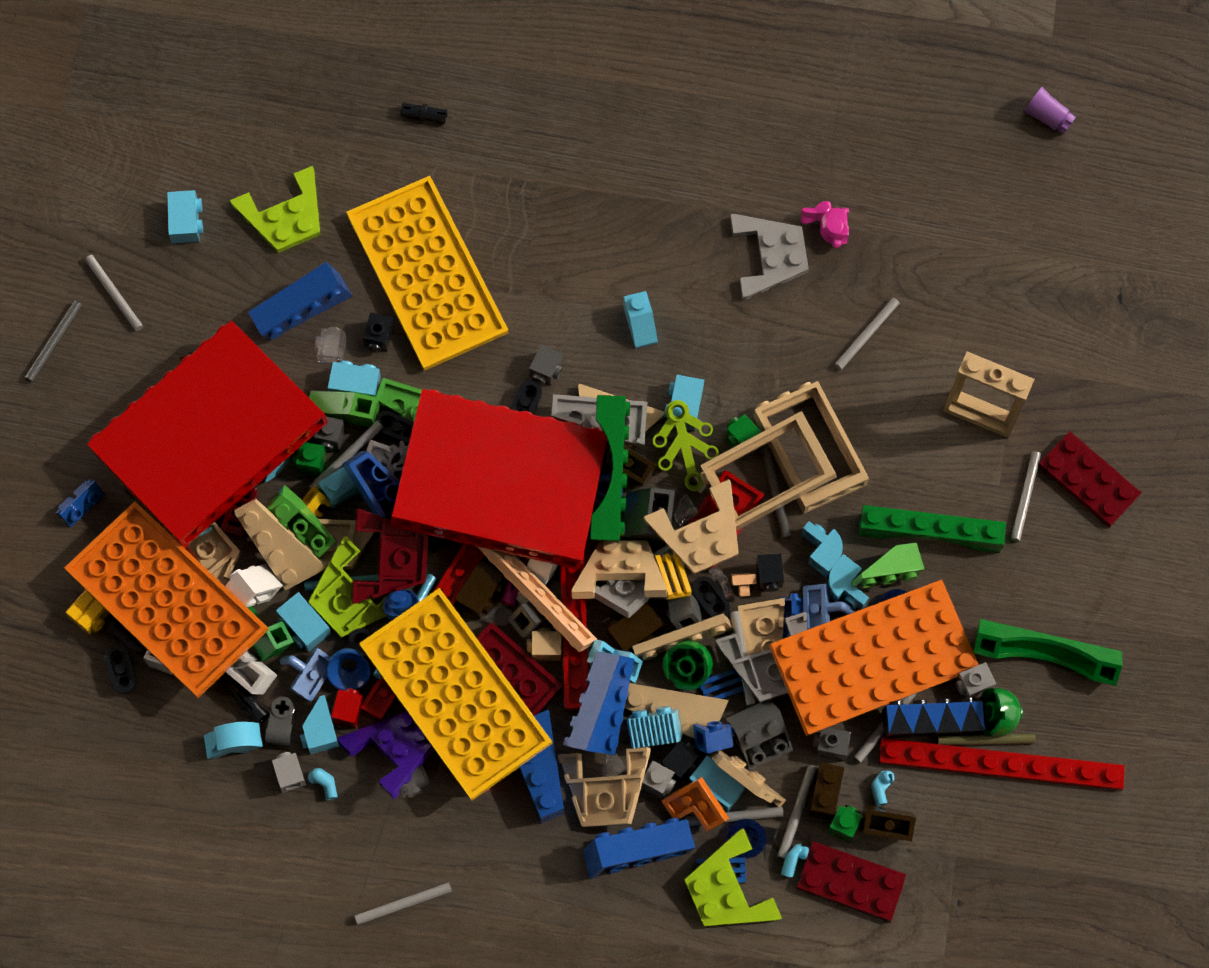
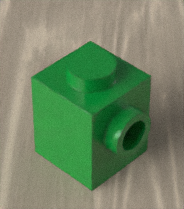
[726,414,761,456]
[293,443,326,476]
[253,621,294,662]
[827,805,863,843]

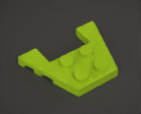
[230,166,321,253]
[308,536,394,637]
[684,828,782,926]

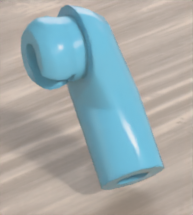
[308,768,338,800]
[871,770,895,807]
[781,844,809,877]

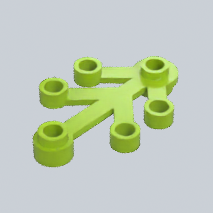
[653,400,719,491]

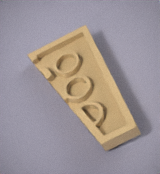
[632,613,733,660]

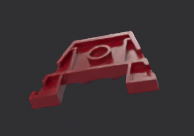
[351,508,428,603]

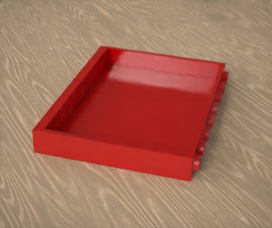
[87,320,328,548]
[390,389,607,570]

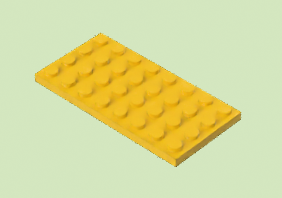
[346,176,509,371]
[359,588,553,801]

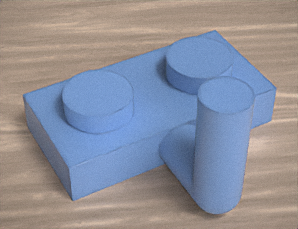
[803,584,854,630]
[280,648,331,702]

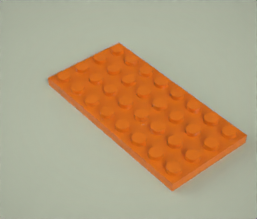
[64,502,269,698]
[768,580,979,736]

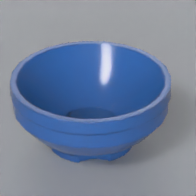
[327,648,371,691]

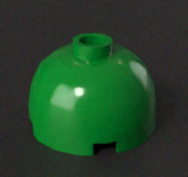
[663,640,713,690]
[979,688,1023,736]

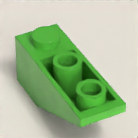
[309,391,380,428]
[266,485,336,557]
[851,543,924,588]

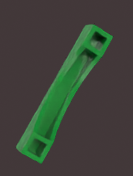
[590,395,630,541]
[858,505,1006,553]
[973,619,1123,686]

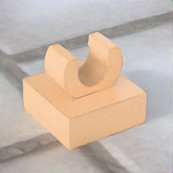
[730,573,757,597]

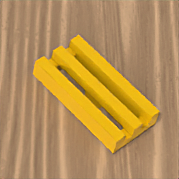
[655,553,692,600]

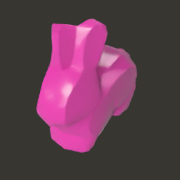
[801,201,849,249]

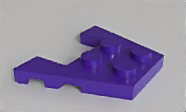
[337,711,435,800]

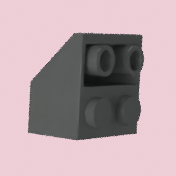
[621,488,675,544]
[726,700,793,770]

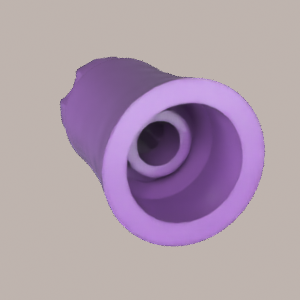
[1023,87,1076,134]

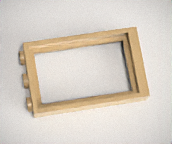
[943,351,1035,438]
[753,381,869,514]
[700,411,837,531]

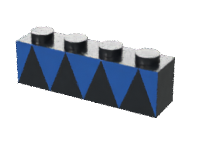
[882,698,985,738]

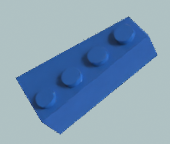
[248,262,353,340]
[342,451,400,520]
[563,651,634,755]
[518,710,564,823]
[583,818,695,879]

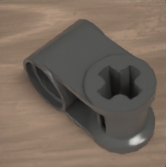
[265,697,295,746]

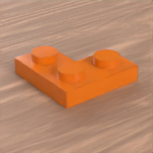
[662,777,729,832]

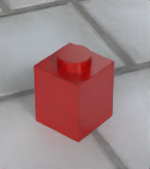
[331,688,364,728]

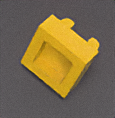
[302,485,331,517]

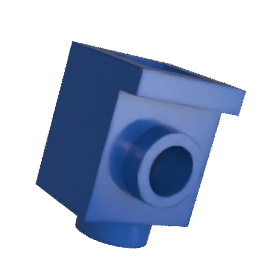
[693,721,734,754]

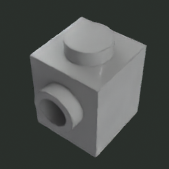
[956,662,996,698]
[272,752,306,793]
[641,761,676,799]

